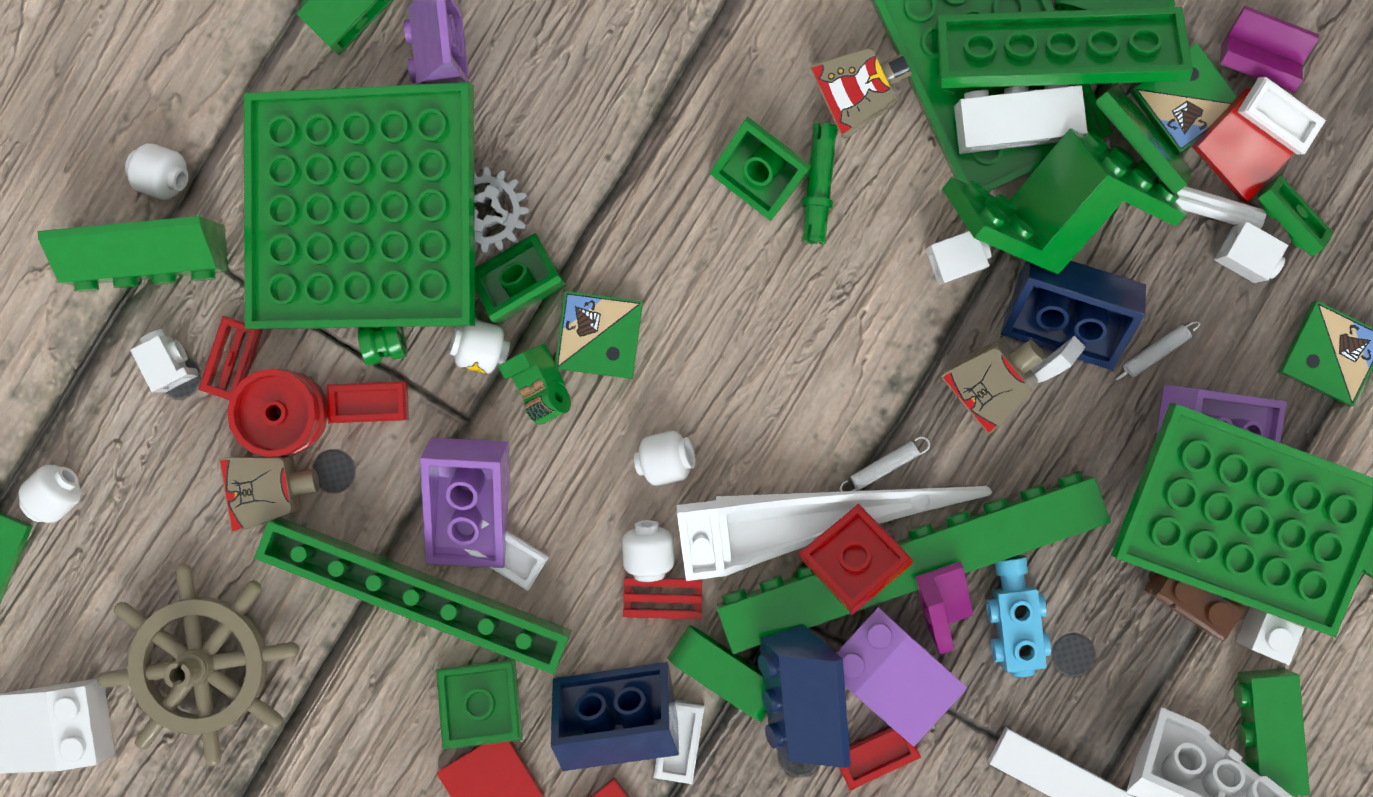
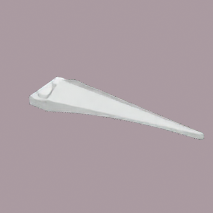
[676,486,992,581]

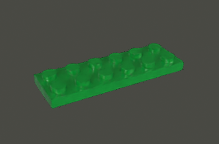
[936,7,1193,88]

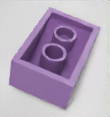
[404,0,470,85]
[1156,384,1287,443]
[420,437,510,568]
[836,606,967,746]

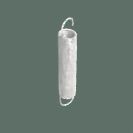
[1115,322,1200,380]
[840,437,930,492]

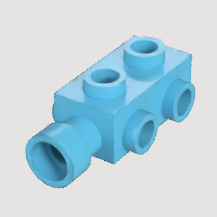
[986,555,1051,677]

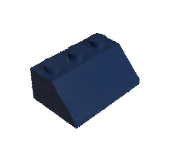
[1000,261,1146,371]
[758,625,851,768]
[551,662,679,771]

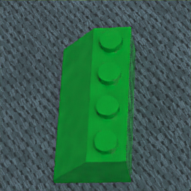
[37,216,229,292]

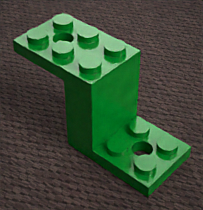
[942,128,1186,274]

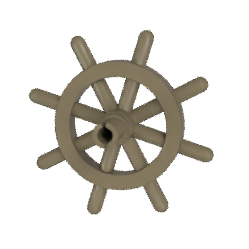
[97,564,300,766]

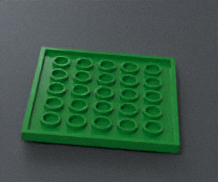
[244,82,475,329]

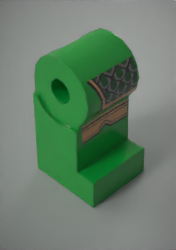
[498,343,571,425]

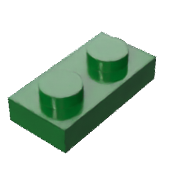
[1258,175,1334,257]

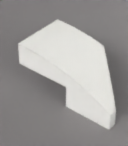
[1030,336,1085,383]

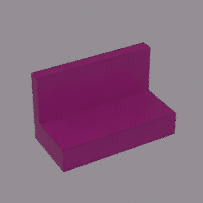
[1220,5,1319,93]
[915,561,973,655]

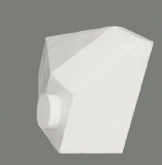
[1126,707,1292,797]

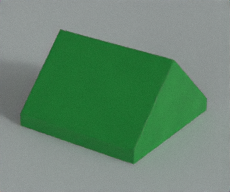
[709,117,811,221]
[475,233,566,325]

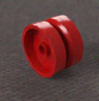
[227,369,328,457]

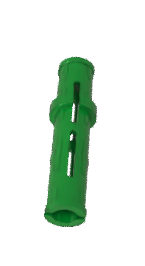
[801,123,838,245]

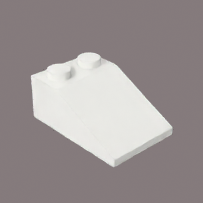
[0,679,115,774]

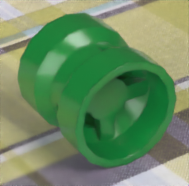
[358,327,408,366]

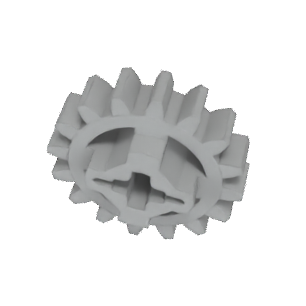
[474,167,531,254]

